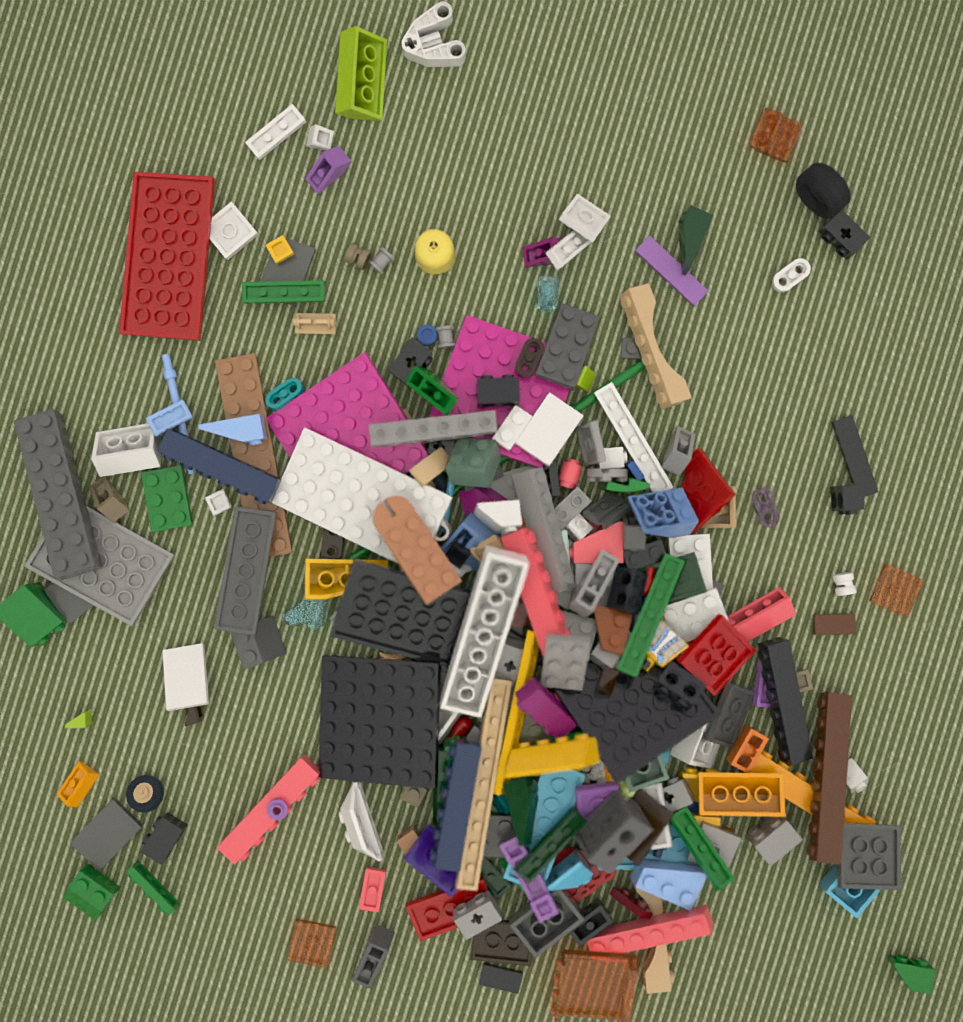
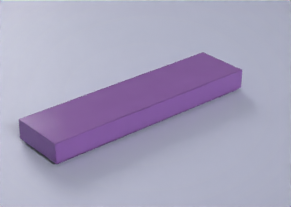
[635,235,708,307]

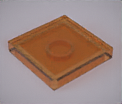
[869,564,924,618]
[288,919,336,969]

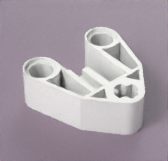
[402,1,466,67]

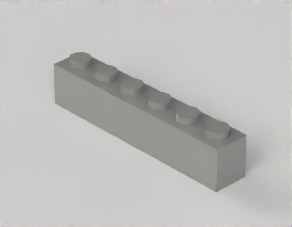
[512,467,576,593]

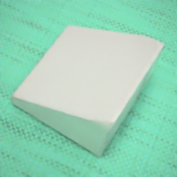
[306,124,334,151]

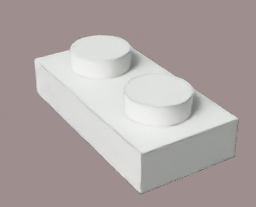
[492,405,533,451]

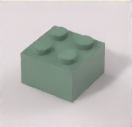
[445,438,502,488]

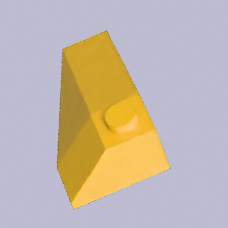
[305,559,388,600]

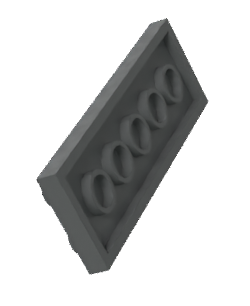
[214,507,277,635]

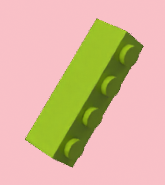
[335,26,387,121]

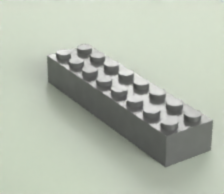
[13,409,103,580]

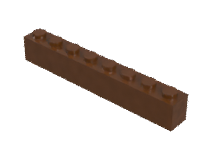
[807,692,852,865]

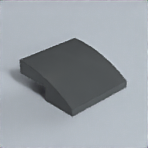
[44,583,94,624]

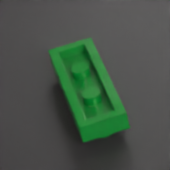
[126,860,180,916]

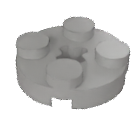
[587,469,628,482]

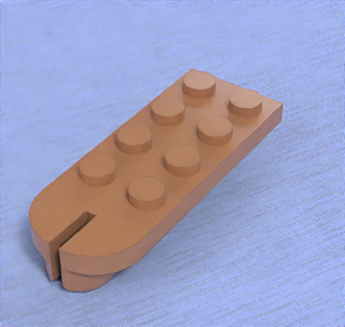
[372,496,462,605]

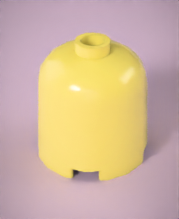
[415,229,455,275]

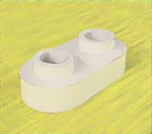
[772,258,811,292]

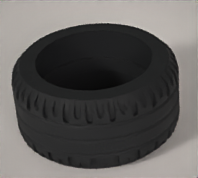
[796,163,850,218]

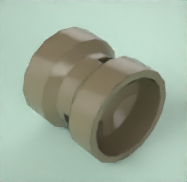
[344,243,371,270]

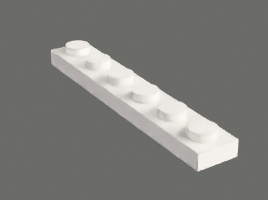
[594,382,674,492]

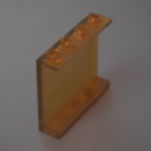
[551,949,638,1022]

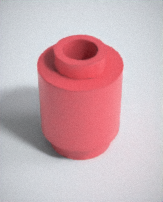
[558,458,583,490]

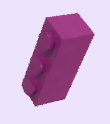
[515,677,578,738]

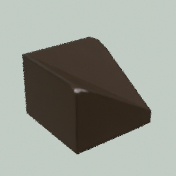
[596,667,620,695]
[185,706,204,726]

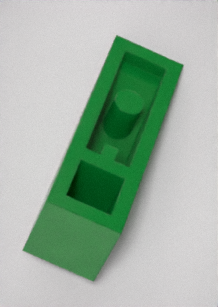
[405,365,459,416]

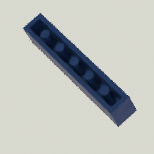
[157,429,281,504]
[430,738,482,872]

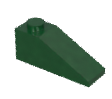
[678,205,713,276]
[503,776,538,847]

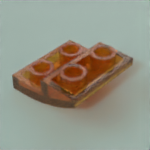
[749,107,804,163]

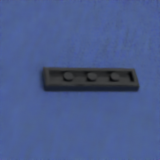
[831,415,878,497]

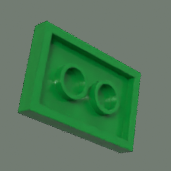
[141,465,193,532]

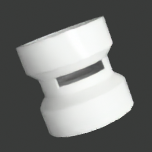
[832,572,857,596]

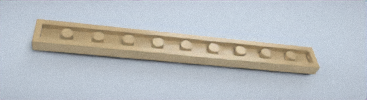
[455,678,512,891]

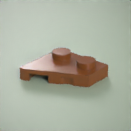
[593,605,632,656]

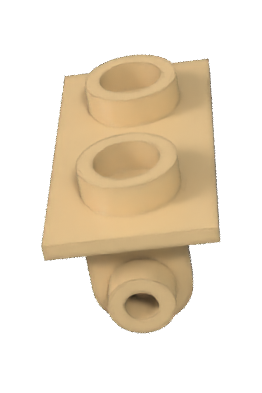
[293,313,336,334]

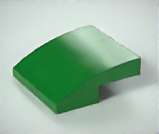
[602,478,651,493]

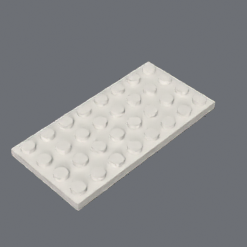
[271,428,453,564]

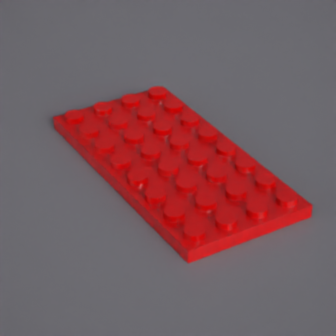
[119,171,215,341]

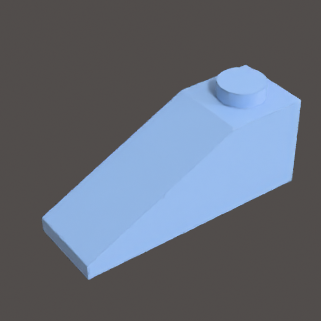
[198,414,268,446]

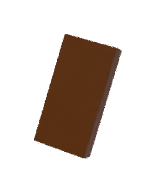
[813,613,856,635]

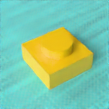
[266,235,294,264]

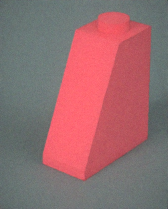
[569,522,623,564]

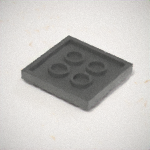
[838,823,901,890]

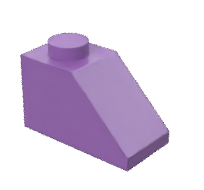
[305,146,352,194]

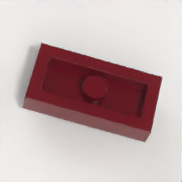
[610,887,654,920]

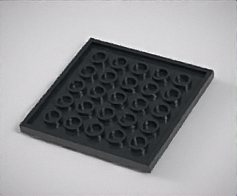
[552,643,720,784]
[318,655,441,789]

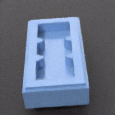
[146,399,193,437]

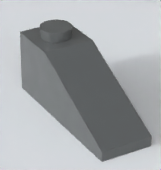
[352,924,395,989]

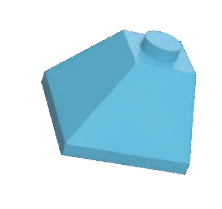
[546,849,594,891]

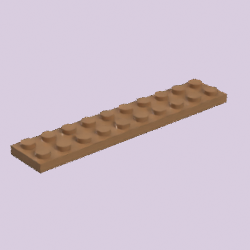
[215,353,293,557]

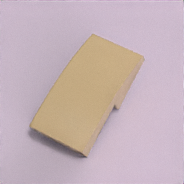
[409,447,450,487]

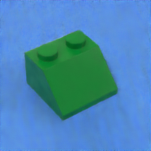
[63,864,121,921]

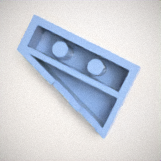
[630,859,707,911]

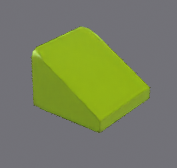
[575,366,596,392]
[65,709,92,729]

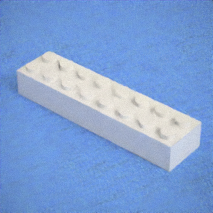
[440,545,529,718]

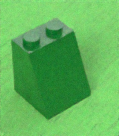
[0,582,67,647]

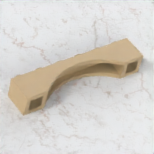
[619,283,692,409]
[632,870,674,994]

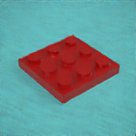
[677,613,756,696]

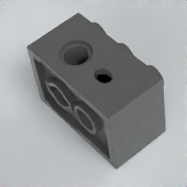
[575,790,653,874]

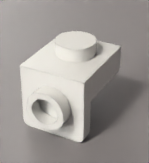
[563,513,593,542]
[846,758,868,793]

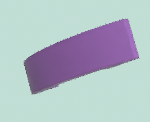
[500,837,559,923]

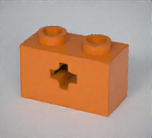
[726,724,769,773]

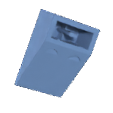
[628,488,699,538]
[441,513,501,572]

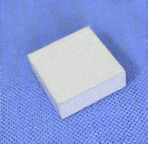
[205,489,233,516]

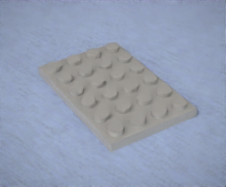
[24,506,175,626]

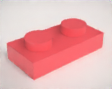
[359,866,386,913]

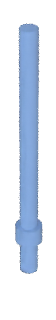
[162,354,197,474]

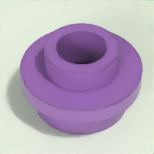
[267,799,288,820]

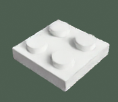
[559,194,611,242]
[210,201,259,260]

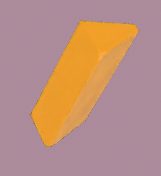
[56,761,99,808]

